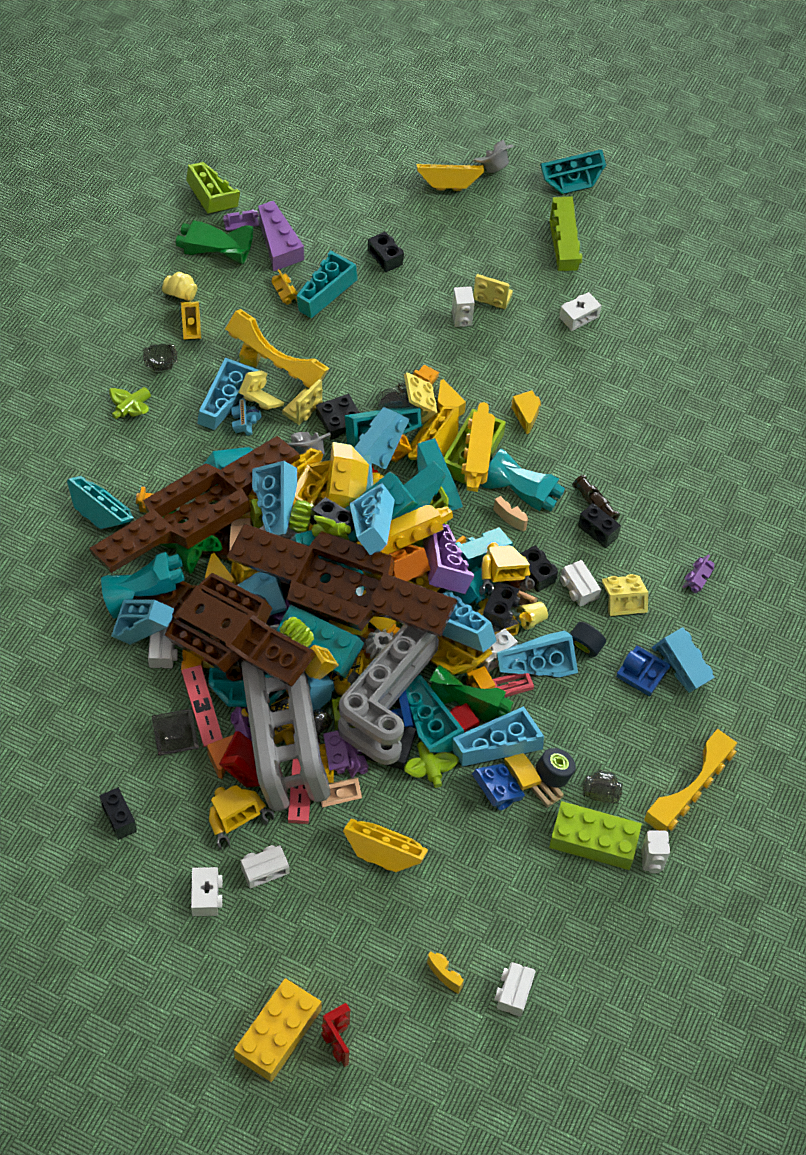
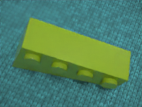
[549,196,582,271]

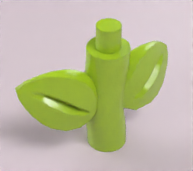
[109,387,151,419]
[312,515,351,541]
[404,741,459,788]

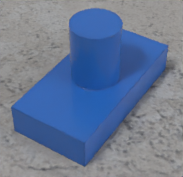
[390,690,417,733]

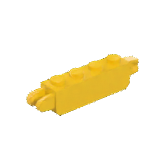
[461,402,495,492]
[356,505,453,554]

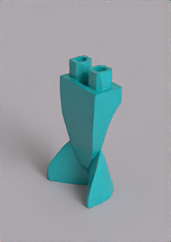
[480,448,565,511]
[101,552,185,619]

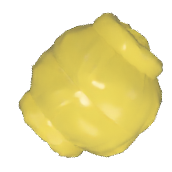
[162,272,198,302]

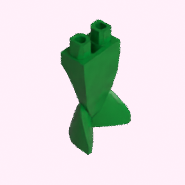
[175,220,253,264]
[161,509,223,574]
[429,665,514,722]

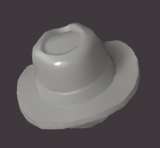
[473,140,514,173]
[287,432,331,455]

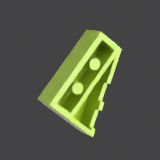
[186,162,240,213]

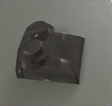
[376,382,415,408]
[151,708,199,756]

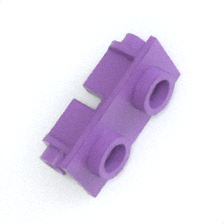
[223,209,260,231]
[683,554,714,593]
[231,707,252,741]
[323,731,350,774]
[345,741,369,778]

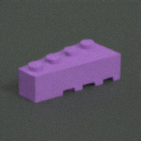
[258,200,304,271]
[422,524,474,594]

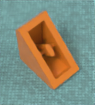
[207,735,233,779]

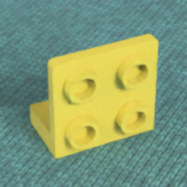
[473,274,513,310]
[238,370,284,410]
[404,372,437,424]
[282,380,323,425]
[602,574,648,616]

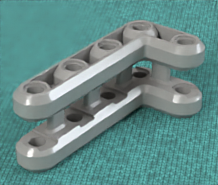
[338,624,439,765]
[241,660,331,812]

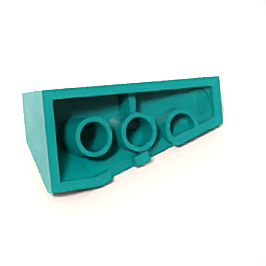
[417,438,463,511]

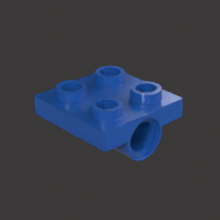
[616,646,670,697]
[472,763,525,810]

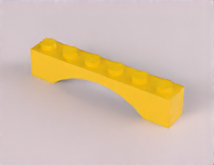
[225,309,330,388]
[644,729,737,831]

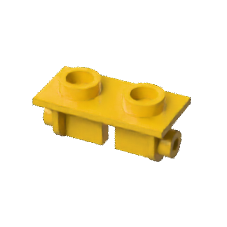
[272,269,298,305]

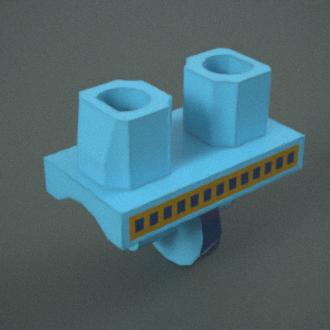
[231,399,262,436]

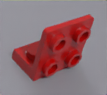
[219,731,260,787]
[321,1003,351,1067]

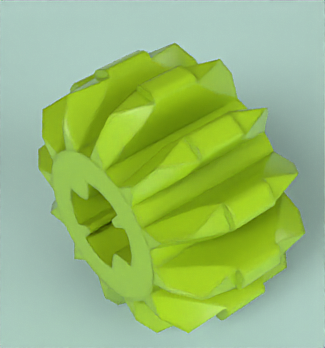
[289,500,314,533]
[279,617,314,647]

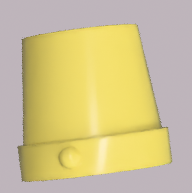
[516,601,548,630]

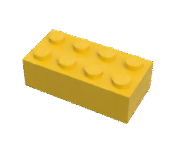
[234,978,322,1082]

